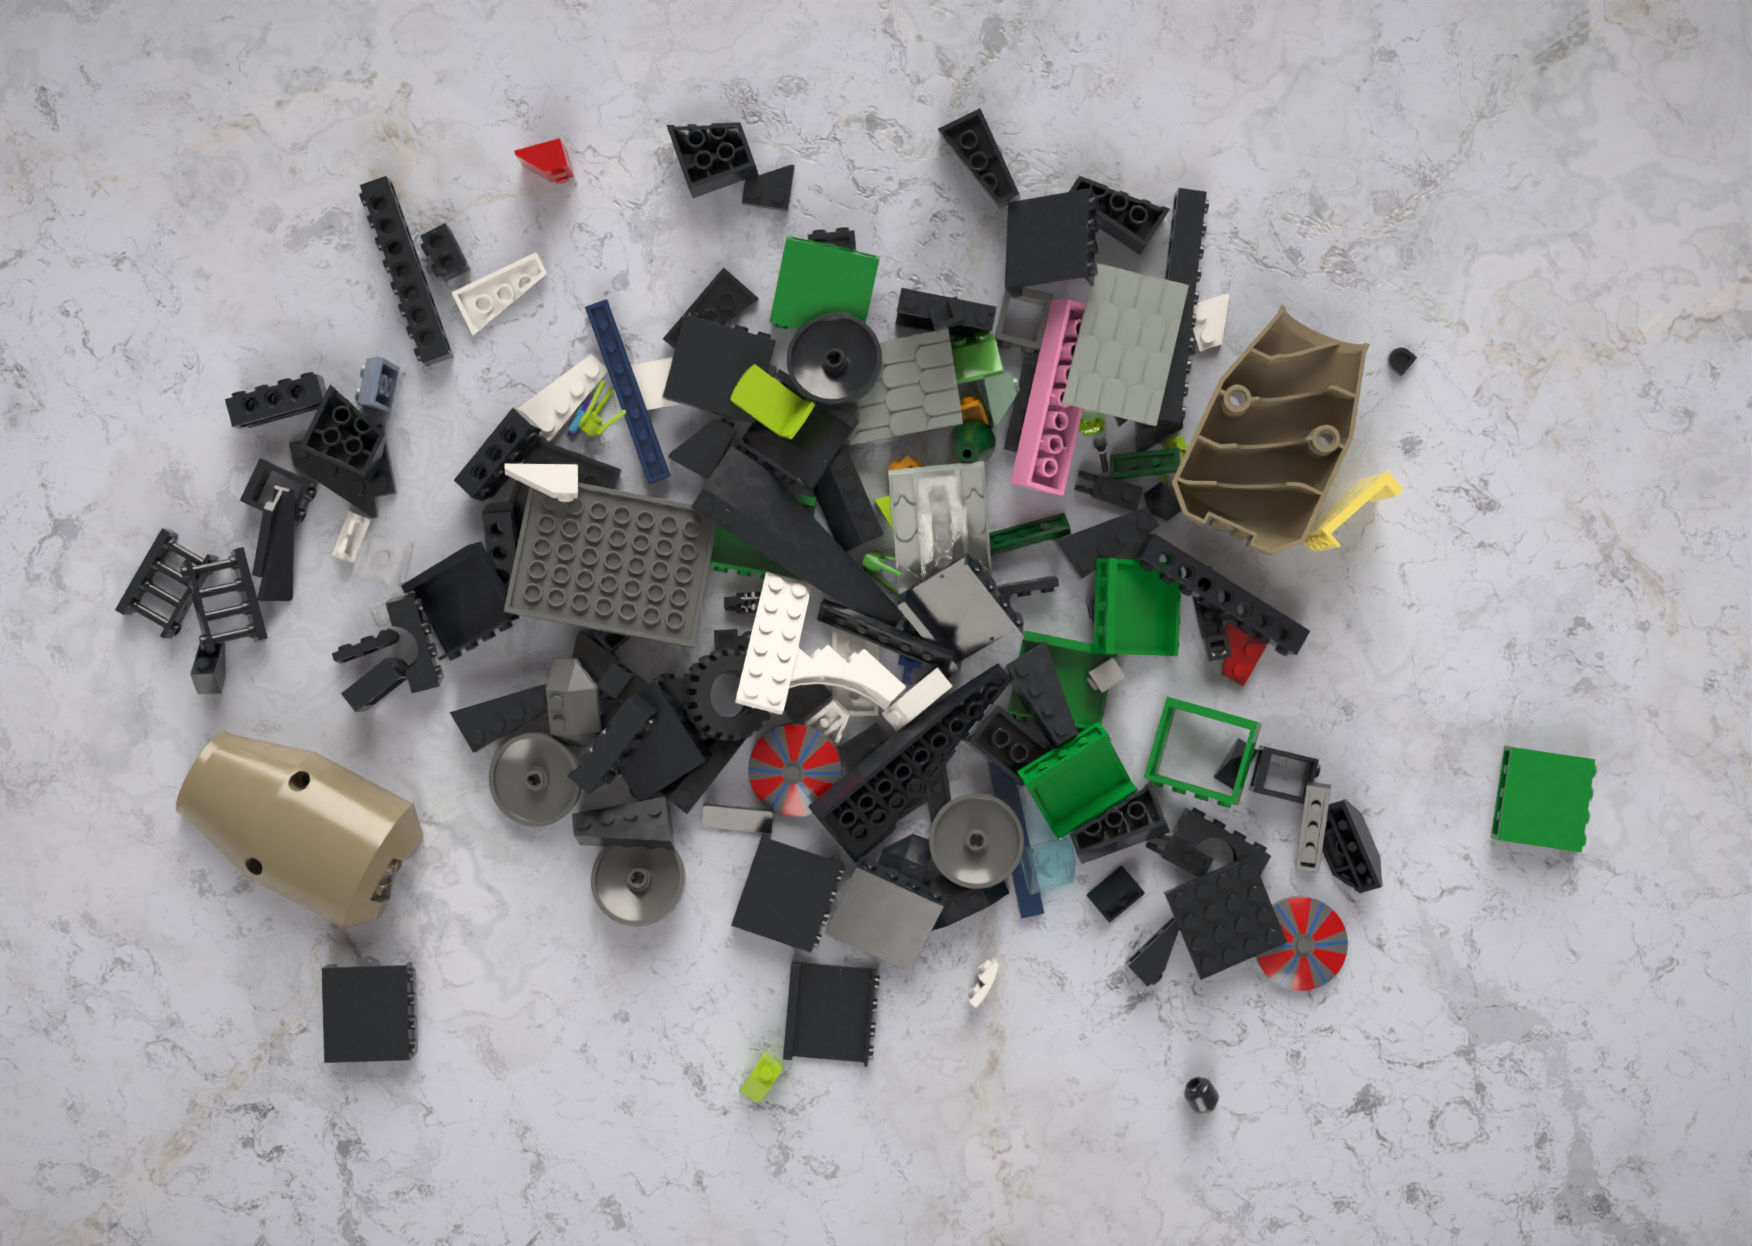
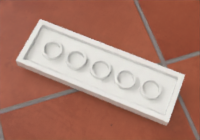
[735,572,812,715]

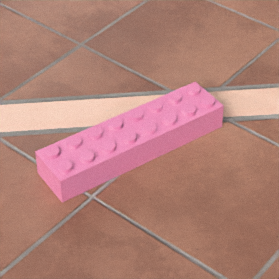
[1010,299,1086,496]

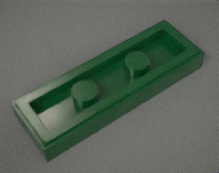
[1110,447,1181,479]

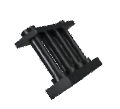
[115,528,219,638]
[180,547,268,654]

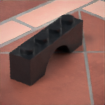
[385,592,444,693]
[1172,807,1271,876]

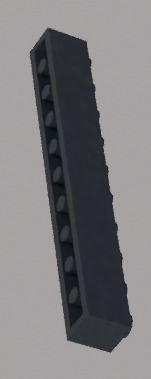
[1157,188,1209,426]

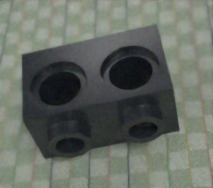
[420,223,471,282]

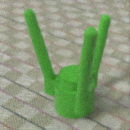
[861,549,902,596]

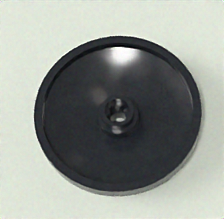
[787,313,882,407]

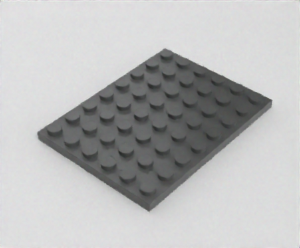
[504,482,717,648]

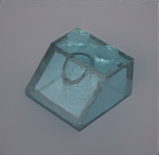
[1021,837,1076,895]

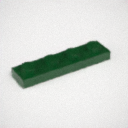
[989,513,1071,556]

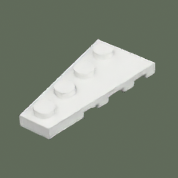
[451,252,548,335]
[517,355,608,442]

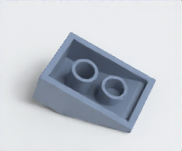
[355,357,400,413]

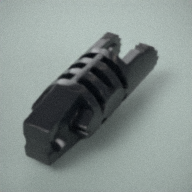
[724,592,761,614]

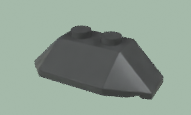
[546,657,602,747]

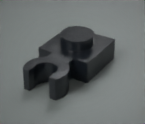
[714,629,752,651]

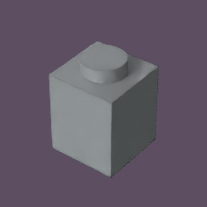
[1086,657,1125,693]

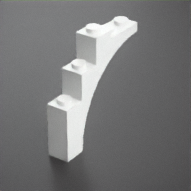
[752,645,906,711]

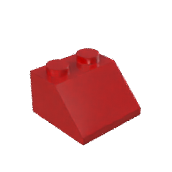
[514,138,575,184]

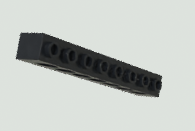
[359,176,454,366]
[1134,534,1310,657]

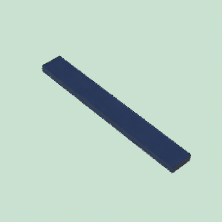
[585,299,671,485]
[987,761,1044,918]

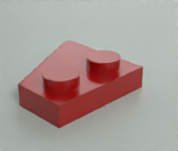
[1222,623,1267,686]

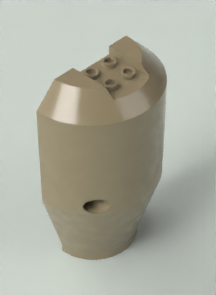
[1171,305,1370,555]
[176,731,424,929]

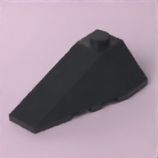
[659,737,747,814]

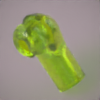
[1078,418,1105,436]

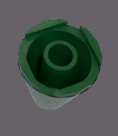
[949,419,996,463]

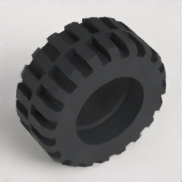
[681,650,771,741]

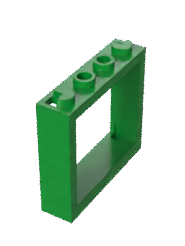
[1144,696,1262,808]

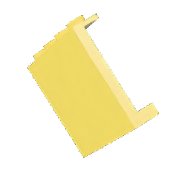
[1304,471,1404,552]

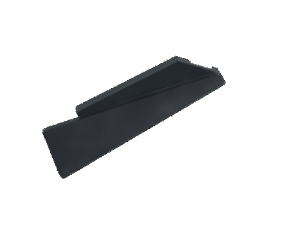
[252,484,295,601]

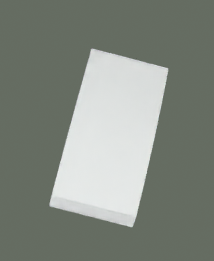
[968,957,998,1008]

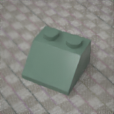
[981,372,1020,429]

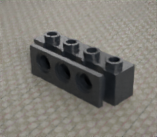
[225,372,327,429]
[454,408,542,502]
[482,501,521,593]

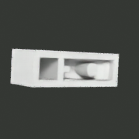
[505,464,578,502]
[881,668,952,732]

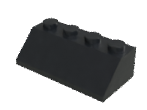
[813,448,884,552]

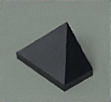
[1214,738,1258,789]

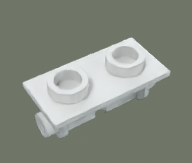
[332,511,371,563]

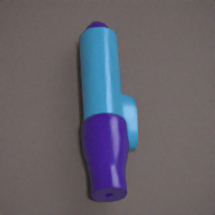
[568,396,598,436]

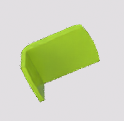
[730,364,815,439]

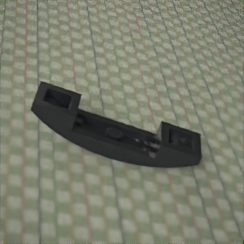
[1191,566,1232,662]

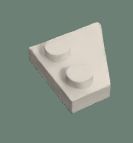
[1191,293,1229,353]
[804,698,851,748]

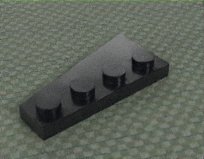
[663,267,759,350]

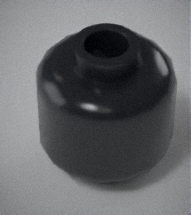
[1184,1077,1219,1113]

